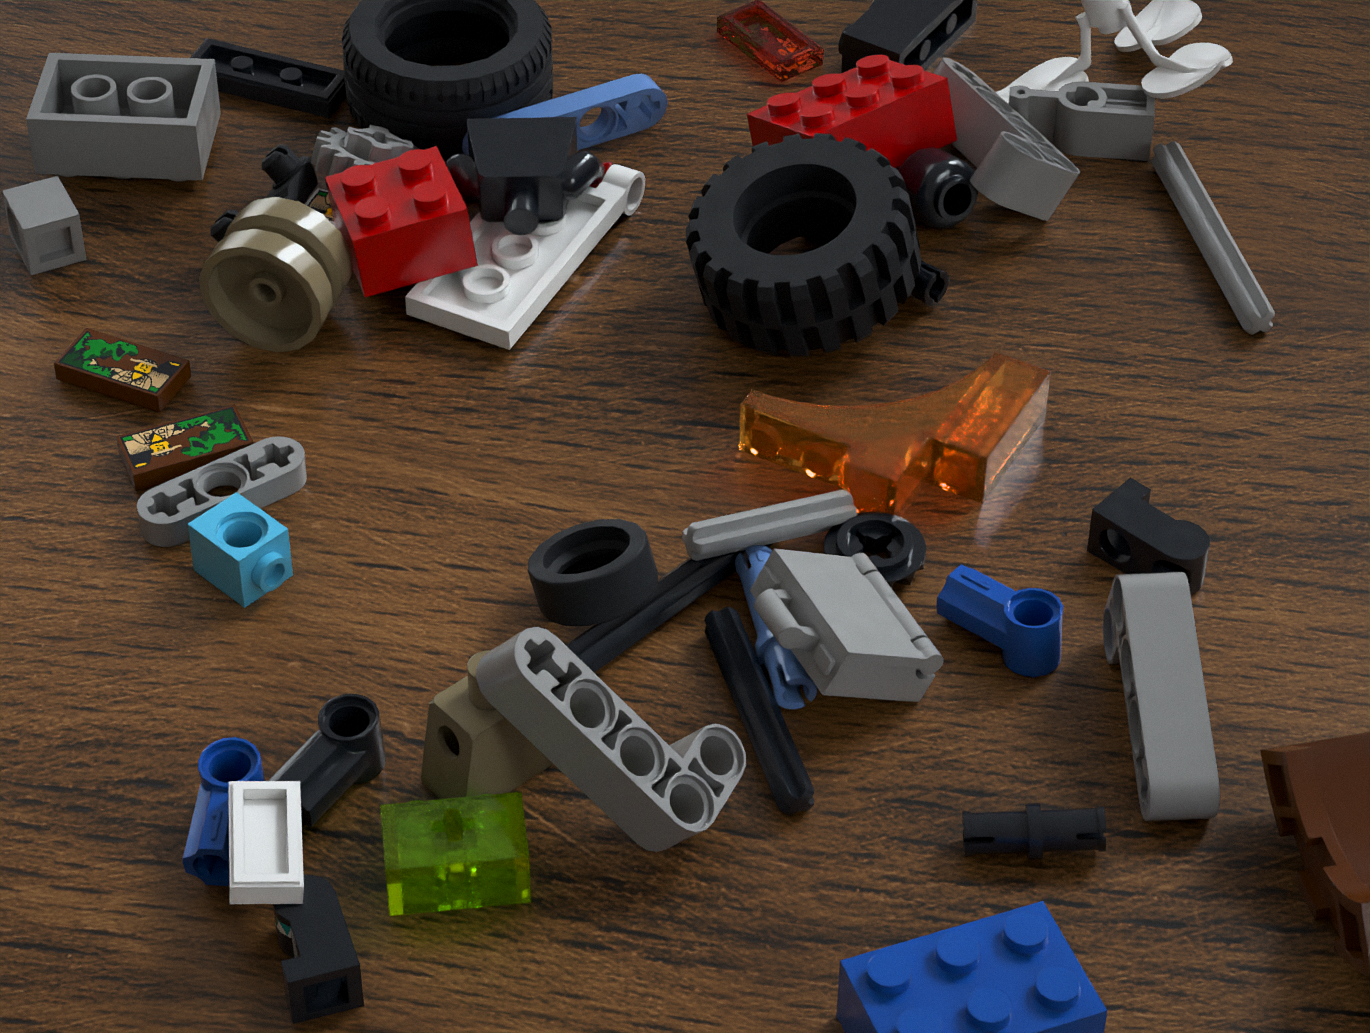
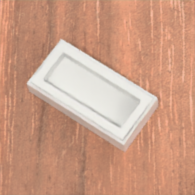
[228,781,304,904]

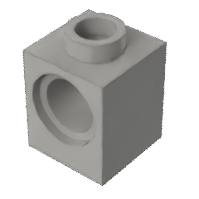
[2,176,87,275]

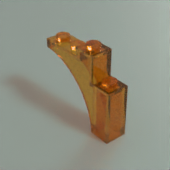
[739,352,1051,517]

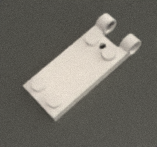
[405,164,645,350]

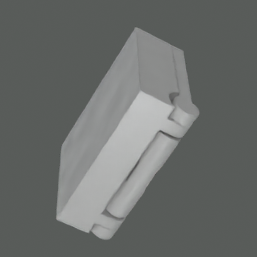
[749,548,944,702]

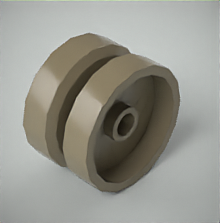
[199,197,353,352]

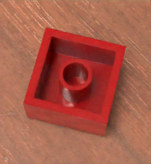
[325,146,478,297]

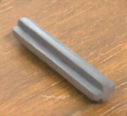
[682,490,857,561]

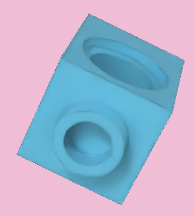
[187,492,293,608]

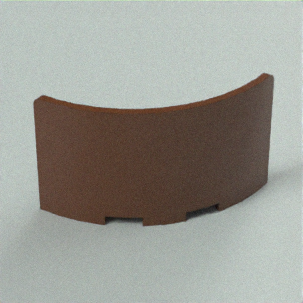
[1260,732,1370,976]

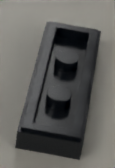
[190,38,346,118]

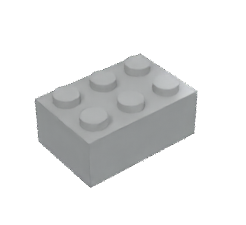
[26,53,221,181]

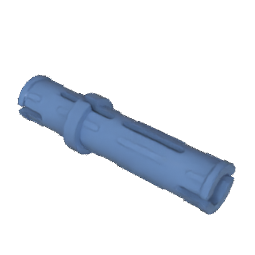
[735,545,817,709]

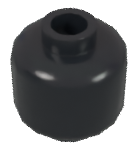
[898,147,978,230]

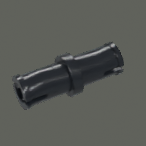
[962,803,1106,860]

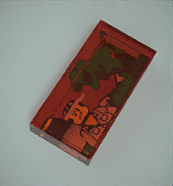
[717,0,824,82]

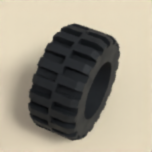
[686,133,921,357]

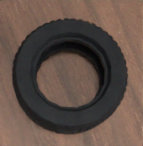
[342,0,553,160]

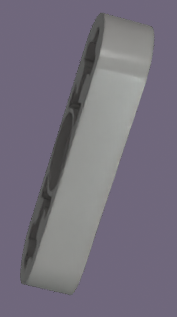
[137,436,307,547]

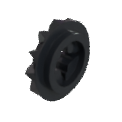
[824,512,926,587]

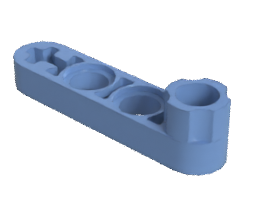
[462,74,668,156]

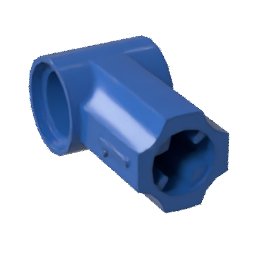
[936,564,1063,677]
[183,737,265,886]

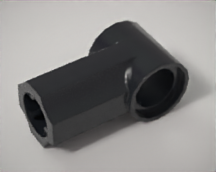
[269,694,386,828]

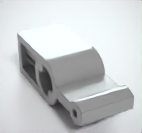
[1008,81,1155,161]

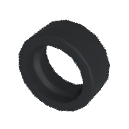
[528,519,658,626]

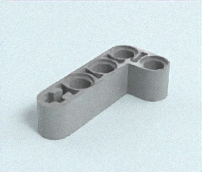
[933,57,1080,221]
[1103,572,1220,821]
[476,627,746,852]

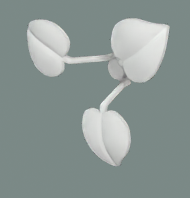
[996,0,1233,103]

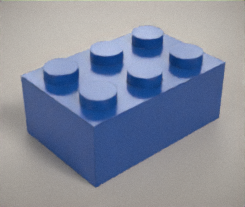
[836,901,1107,1033]

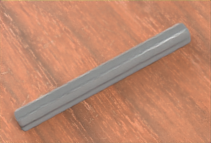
[1151,141,1275,335]

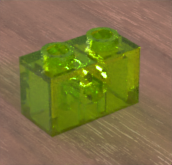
[380,792,531,916]

